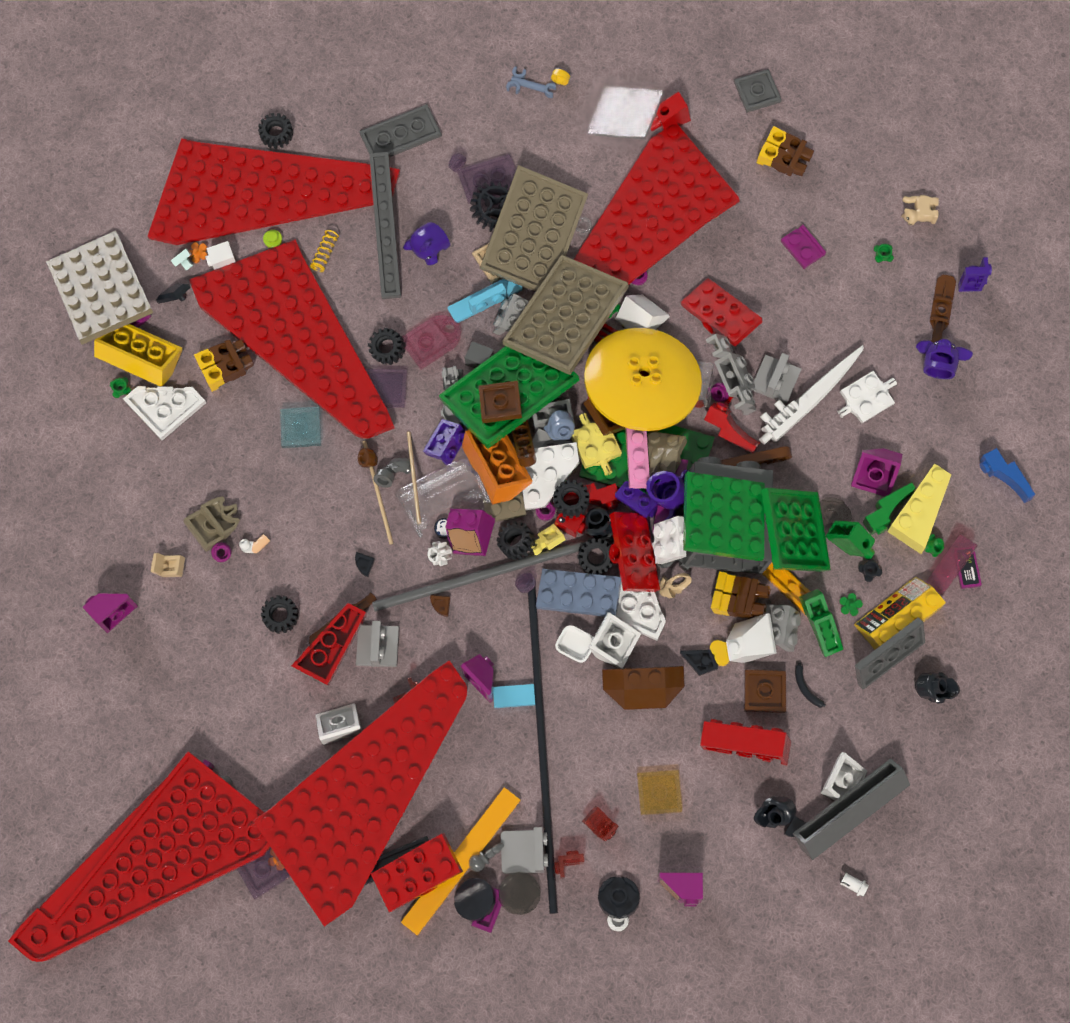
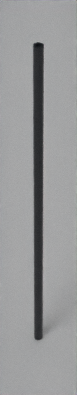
[527,586,558,914]

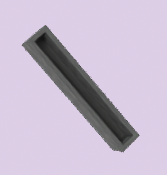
[793,758,910,860]

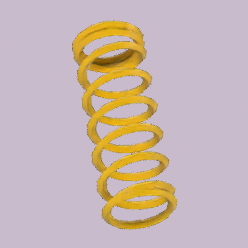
[310,230,339,272]

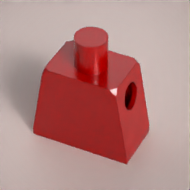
[647,92,691,132]

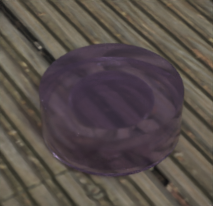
[448,153,466,172]
[515,573,536,593]

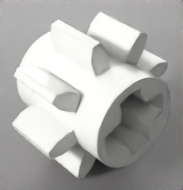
[428,541,452,566]

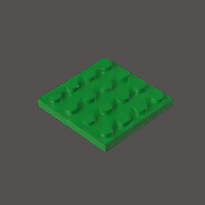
[683,471,765,561]
[761,488,831,571]

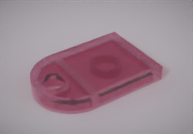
[402,315,461,370]

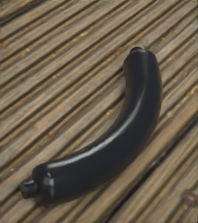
[795,663,826,708]

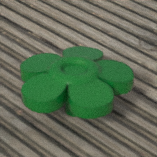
[839,593,863,616]

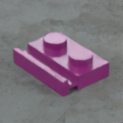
[781,225,826,269]

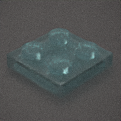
[280,406,321,448]

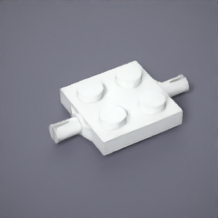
[837,371,897,424]
[651,516,686,564]

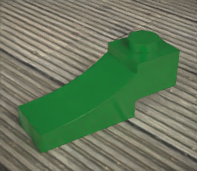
[863,482,916,535]
[799,589,844,657]

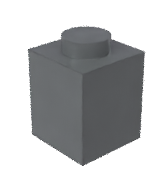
[465,341,494,368]

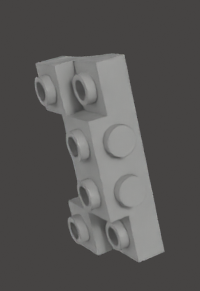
[706,334,756,415]

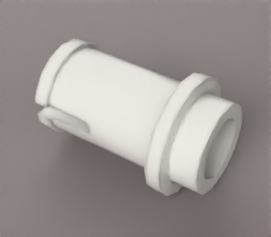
[840,872,869,896]

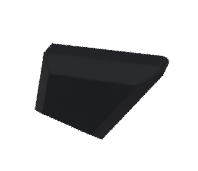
[156,283,191,304]
[680,650,718,676]

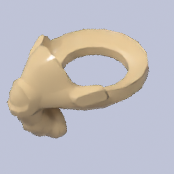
[659,573,692,598]

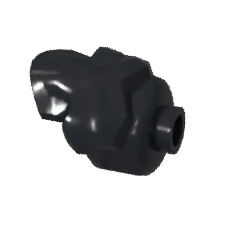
[585,507,612,538]
[915,672,960,704]
[753,796,797,828]

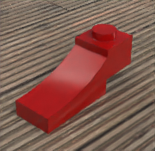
[704,402,760,453]
[563,483,621,510]

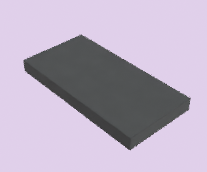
[359,104,442,157]
[855,617,925,690]

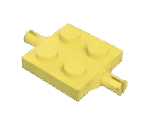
[571,413,622,476]

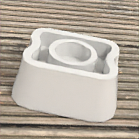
[555,625,594,663]

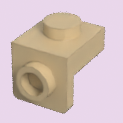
[151,553,185,577]

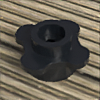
[858,559,882,582]

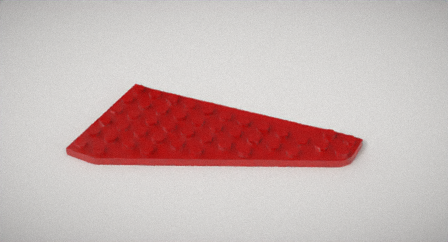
[573,123,740,285]
[147,138,400,245]
[189,239,394,439]
[253,660,467,927]
[8,751,270,962]

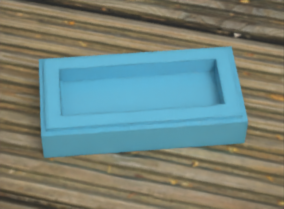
[493,684,535,708]

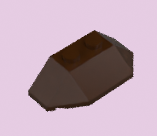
[602,666,685,710]

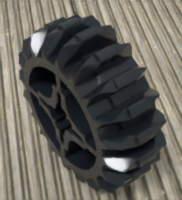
[470,181,508,232]

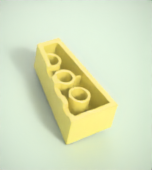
[888,464,951,554]

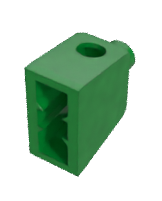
[825,521,875,560]

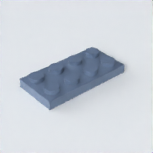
[536,569,622,617]

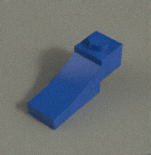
[980,448,1036,504]

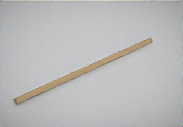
[407,432,421,524]
[363,441,394,544]

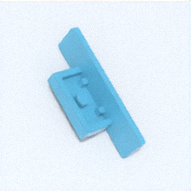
[448,279,523,324]

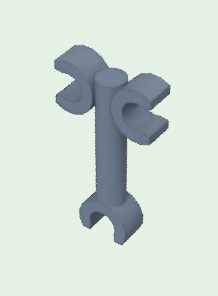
[506,67,556,98]

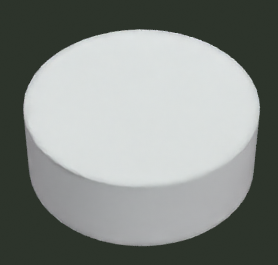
[607,916,629,932]

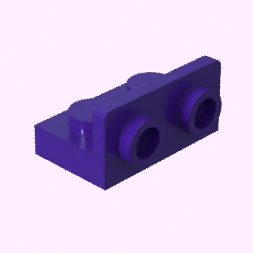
[958,257,992,292]
[423,419,465,466]
[615,481,658,518]

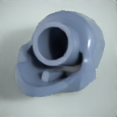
[544,410,575,440]

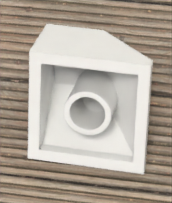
[726,613,777,663]

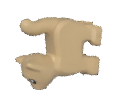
[901,195,939,225]

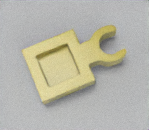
[531,524,566,555]

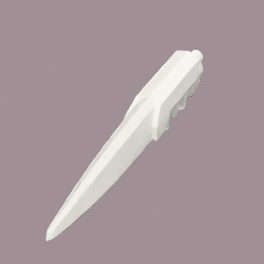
[759,345,864,445]

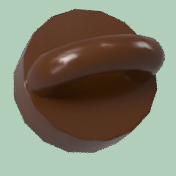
[358,448,378,468]

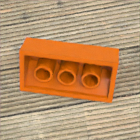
[462,430,532,504]

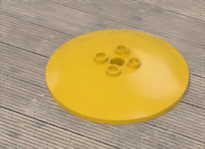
[584,328,702,431]

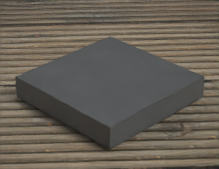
[734,69,782,113]

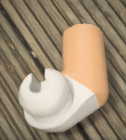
[239,534,270,553]

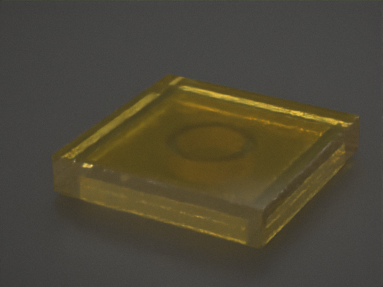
[637,770,682,815]

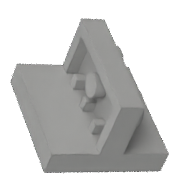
[753,353,801,404]
[356,621,399,667]

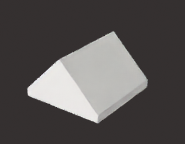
[615,294,669,330]
[588,612,641,669]
[316,703,362,745]
[821,752,867,800]

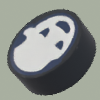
[434,518,448,539]

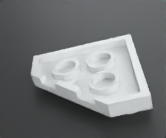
[123,386,206,440]
[523,442,580,510]
[603,584,666,641]

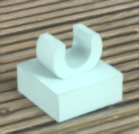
[171,248,193,271]

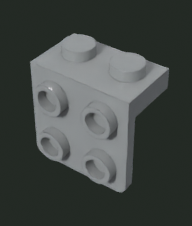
[493,294,529,335]
[755,605,801,652]
[501,827,548,874]

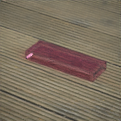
[926,534,978,595]

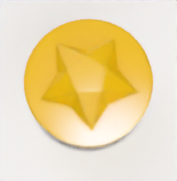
[551,69,570,85]

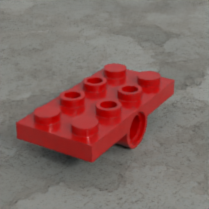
[681,278,763,346]
[609,512,660,592]
[371,833,463,912]

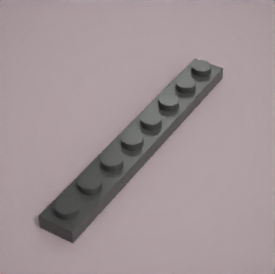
[369,152,401,299]

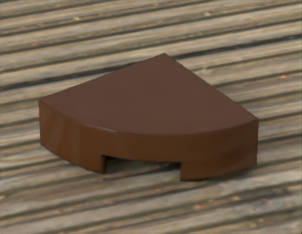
[430,595,450,617]

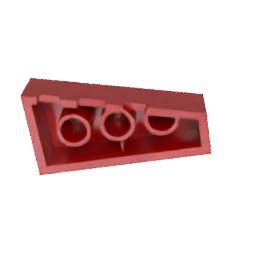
[291,603,367,686]
[700,719,791,765]

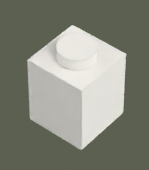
[205,241,236,270]

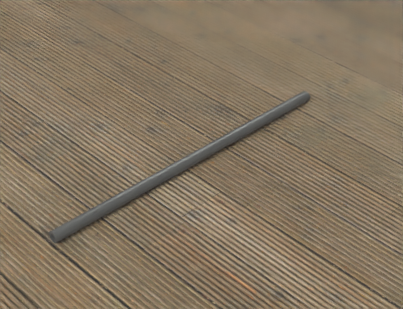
[372,532,614,612]

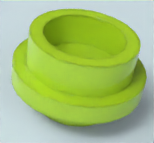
[263,230,282,248]

